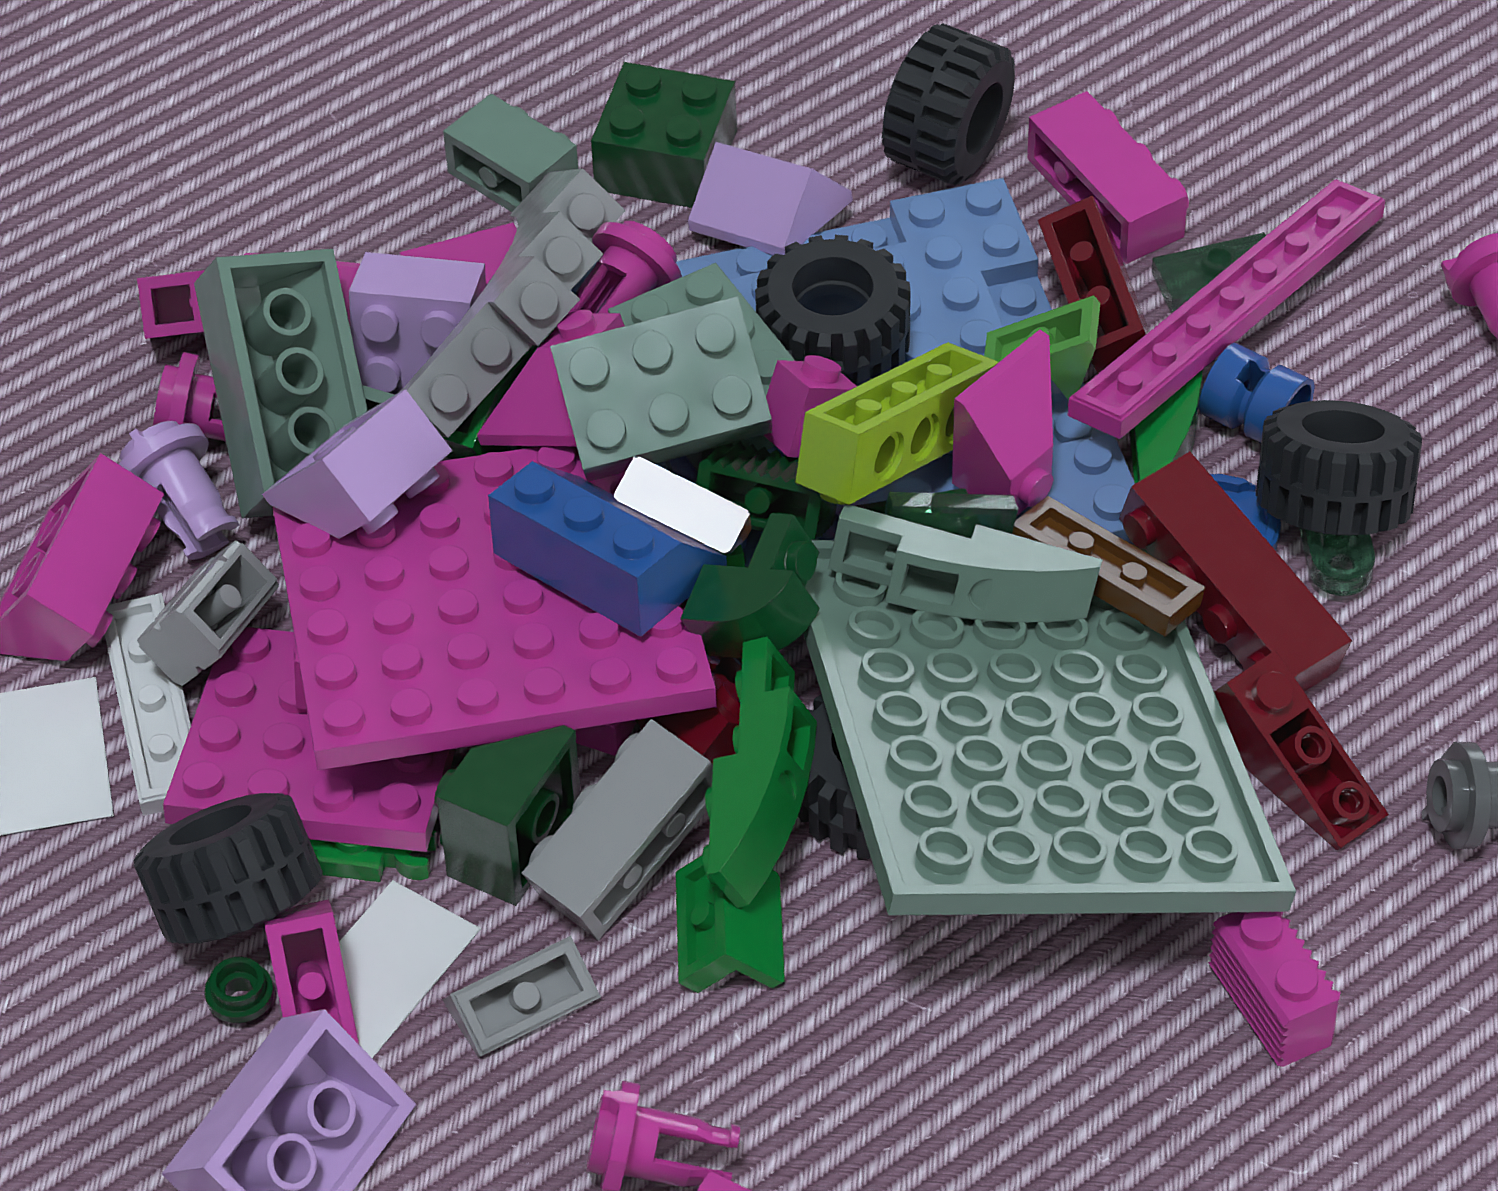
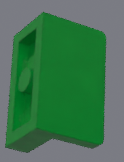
[675,855,785,993]

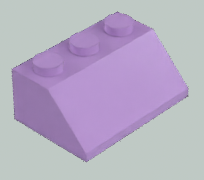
[162,1009,416,1191]

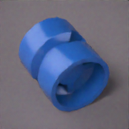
[1199,343,1315,443]

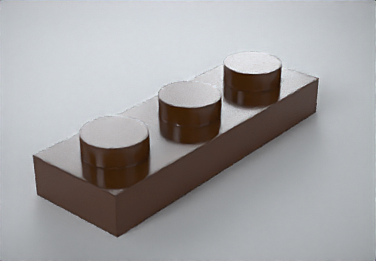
[1009,496,1205,637]

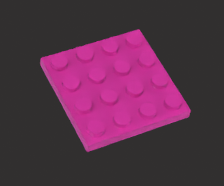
[163,627,456,852]

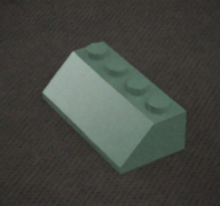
[194,249,367,519]

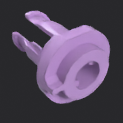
[119,421,240,560]

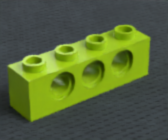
[795,342,999,505]

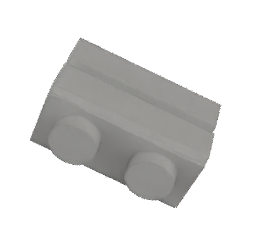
[137,540,279,686]

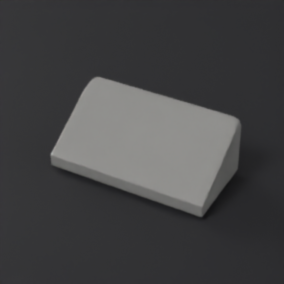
[443,936,601,1058]

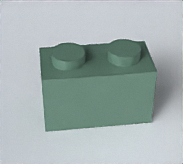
[443,93,578,212]

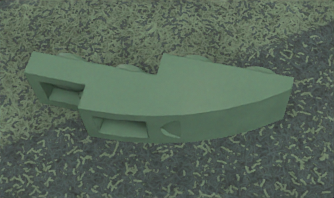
[828,504,1102,623]

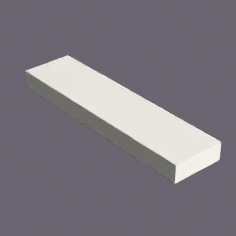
[105,593,191,816]

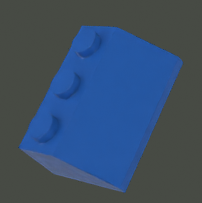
[488,461,727,637]

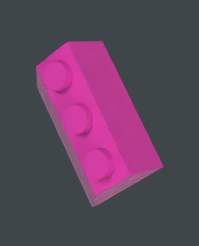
[0,453,164,661]

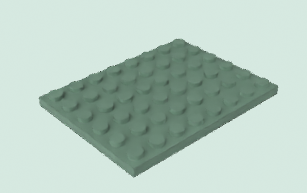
[803,540,1296,916]

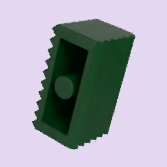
[696,441,837,540]

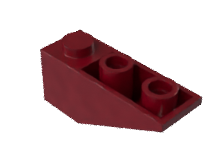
[1214,650,1389,851]

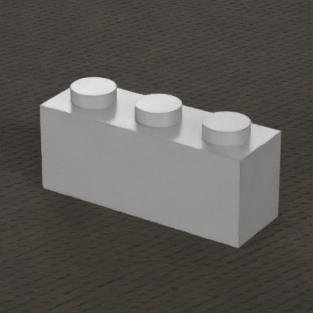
[522,719,713,941]

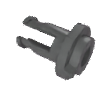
[1421,742,1498,849]

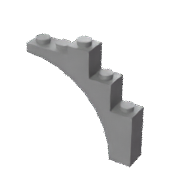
[400,168,626,437]

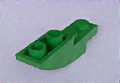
[702,637,817,908]

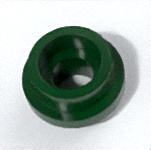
[204,956,274,1023]

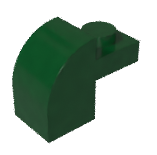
[680,513,820,658]

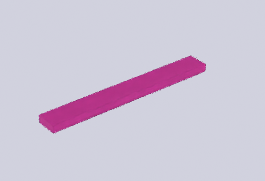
[1068,179,1385,439]

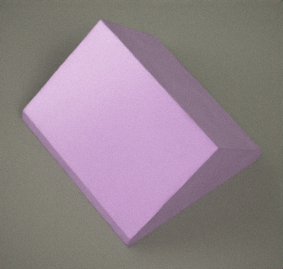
[688,142,852,255]

